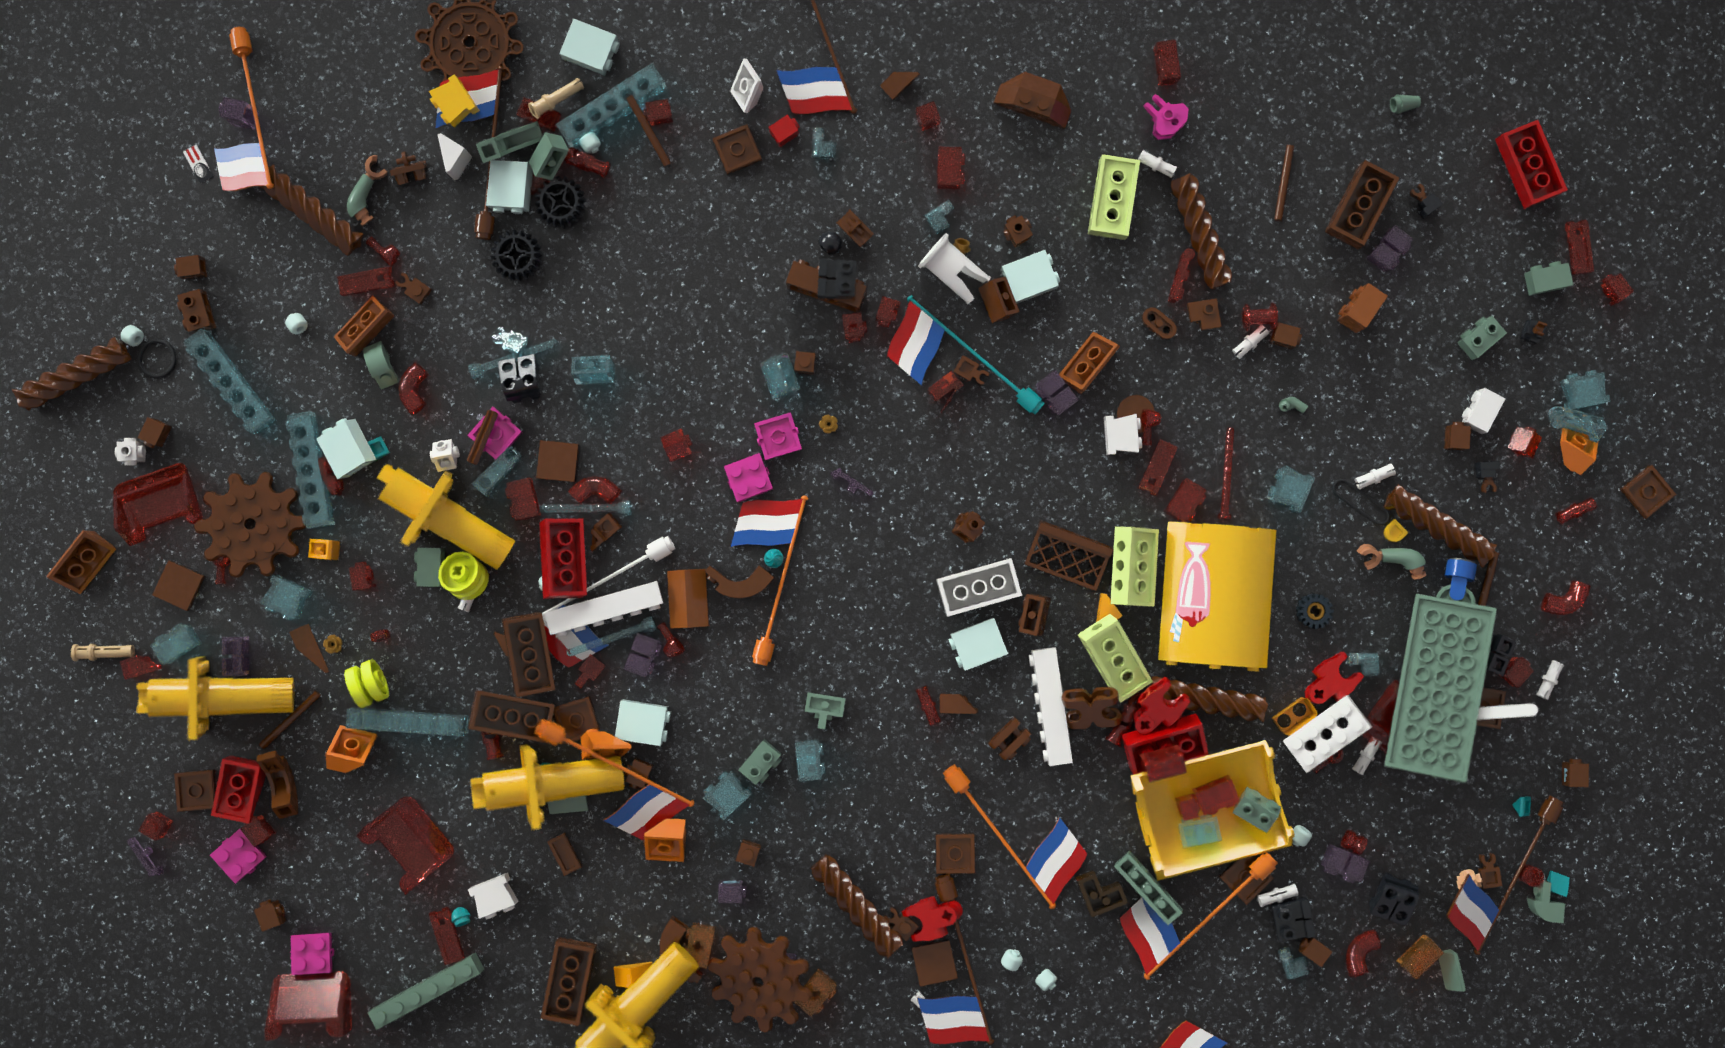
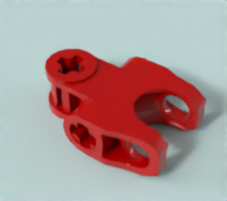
[1304,652,1364,704]
[1134,677,1190,734]
[902,896,963,941]

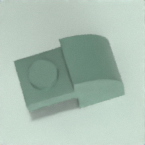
[363,341,399,390]
[1527,879,1565,923]

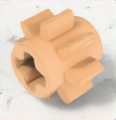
[1456,869,1482,889]

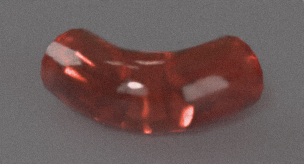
[398,362,429,415]
[568,476,622,504]
[1541,581,1591,615]
[1345,929,1382,978]

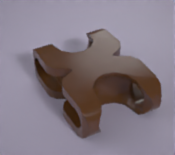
[1061,687,1122,729]

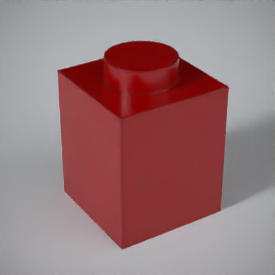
[769,114,800,147]

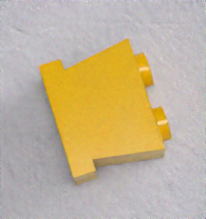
[429,75,480,128]

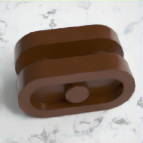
[988,717,1031,761]

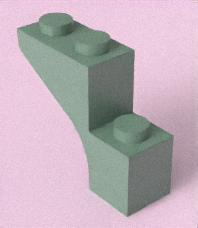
[476,121,543,163]

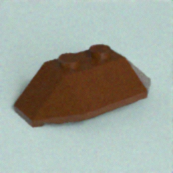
[993,72,1071,129]

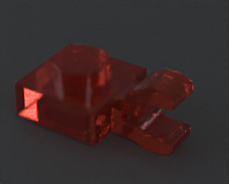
[575,654,606,688]

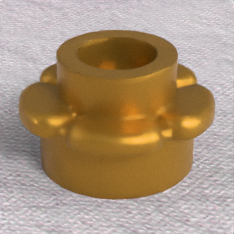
[953,238,970,255]
[819,415,838,434]
[323,635,342,654]

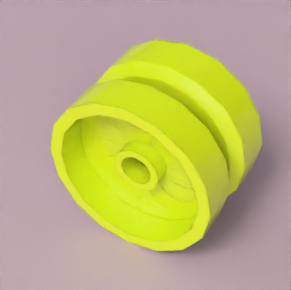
[438,551,489,600]
[345,659,389,708]

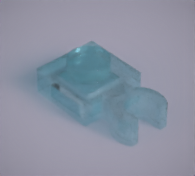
[491,327,528,356]

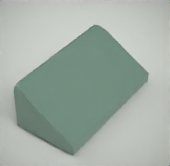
[547,796,588,814]
[1437,949,1466,992]

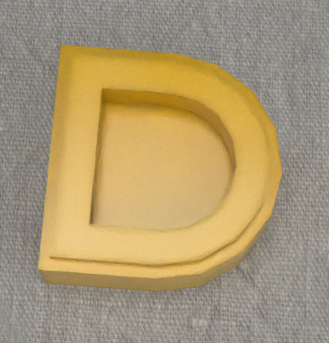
[1384,519,1408,542]

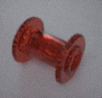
[1242,303,1278,331]

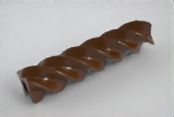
[258,164,364,256]
[1171,173,1232,290]
[12,337,132,411]
[1383,484,1497,568]
[1150,676,1268,723]
[810,855,903,958]

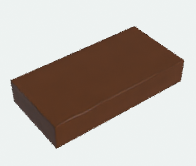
[547,832,582,876]

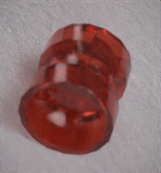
[1340,830,1368,855]
[1519,865,1544,887]

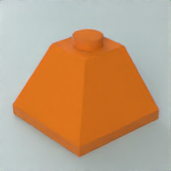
[1560,419,1599,475]
[326,725,377,773]
[581,729,631,760]
[644,818,686,862]

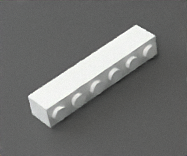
[544,581,663,638]
[1029,647,1073,766]

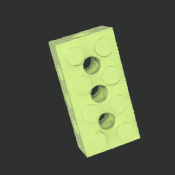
[1088,154,1140,240]
[1111,527,1159,607]
[1078,614,1153,703]

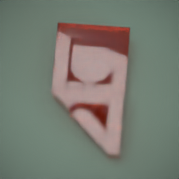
[120,655,162,680]

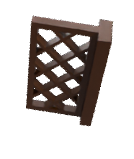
[1024,520,1114,591]

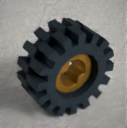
[1296,594,1334,629]

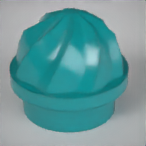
[764,549,783,568]
[451,907,471,927]

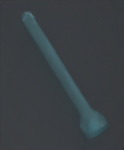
[468,339,558,379]
[539,500,632,515]
[567,616,657,656]

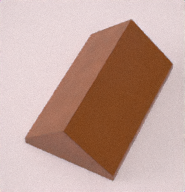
[334,295,395,357]
[1058,331,1120,394]
[47,530,116,595]
[667,569,709,628]

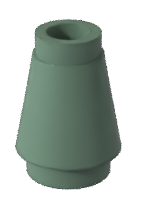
[1390,94,1421,114]

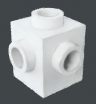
[115,438,146,466]
[430,439,460,472]

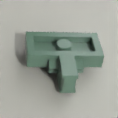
[805,692,846,729]

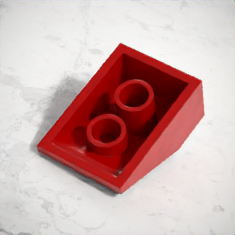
[211,755,266,824]

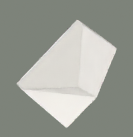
[730,59,764,113]

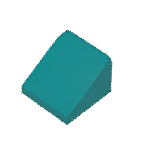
[368,436,390,464]
[1547,870,1569,897]

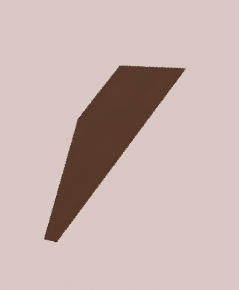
[289,623,329,673]

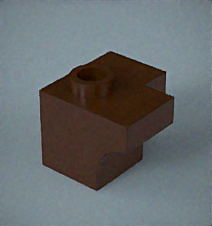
[1187,298,1221,331]

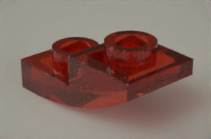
[516,98,562,132]
[318,457,344,496]

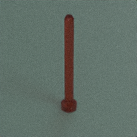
[1217,427,1234,519]

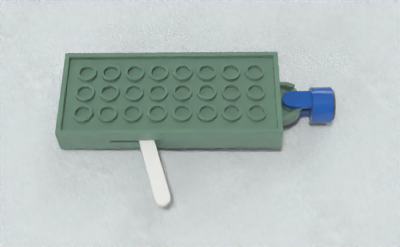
[1384,558,1538,783]

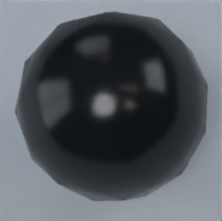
[818,231,842,255]

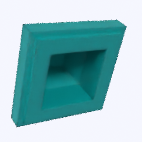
[1512,796,1531,817]

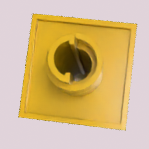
[377,464,515,570]
[137,656,294,740]
[470,744,624,829]
[575,942,699,1048]

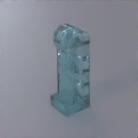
[1548,406,1607,443]
[472,446,522,497]

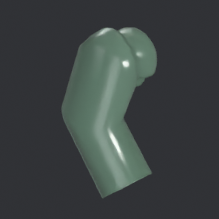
[1279,397,1308,414]

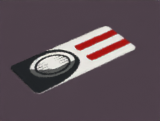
[183,145,213,183]

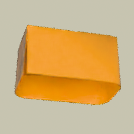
[1272,697,1317,735]

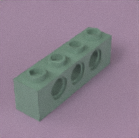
[1114,850,1183,925]

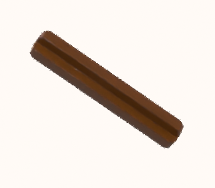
[467,410,498,465]

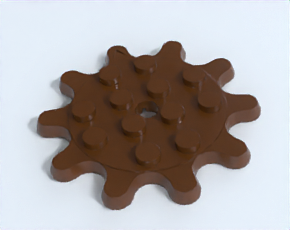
[415,0,524,82]
[194,472,308,578]
[708,927,813,1032]

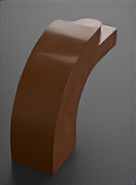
[705,565,775,598]
[257,751,298,819]
[660,915,703,983]

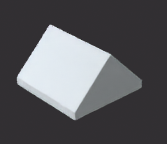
[438,134,472,180]

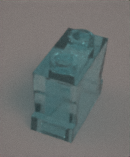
[1560,370,1610,411]
[1268,465,1315,513]
[260,575,313,621]
[703,770,753,821]

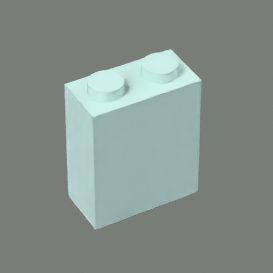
[559,18,620,75]
[486,160,533,214]
[1001,250,1060,304]
[316,418,376,479]
[948,618,1008,671]
[615,699,671,746]

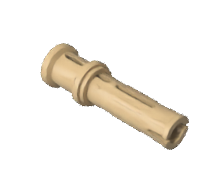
[528,78,584,119]
[71,644,135,661]

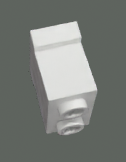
[1104,414,1142,455]
[468,873,519,919]

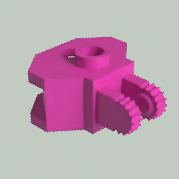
[1143,94,1189,140]

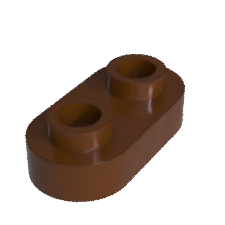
[1142,307,1177,340]

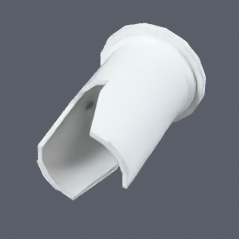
[918,233,991,304]

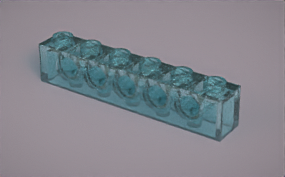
[556,63,667,148]
[183,328,277,435]
[286,411,335,529]
[346,707,468,737]

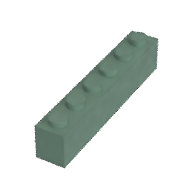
[368,952,484,1030]

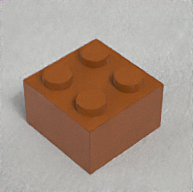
[1337,283,1388,333]

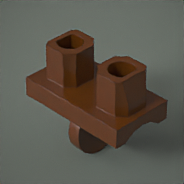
[389,151,427,185]
[836,210,874,248]

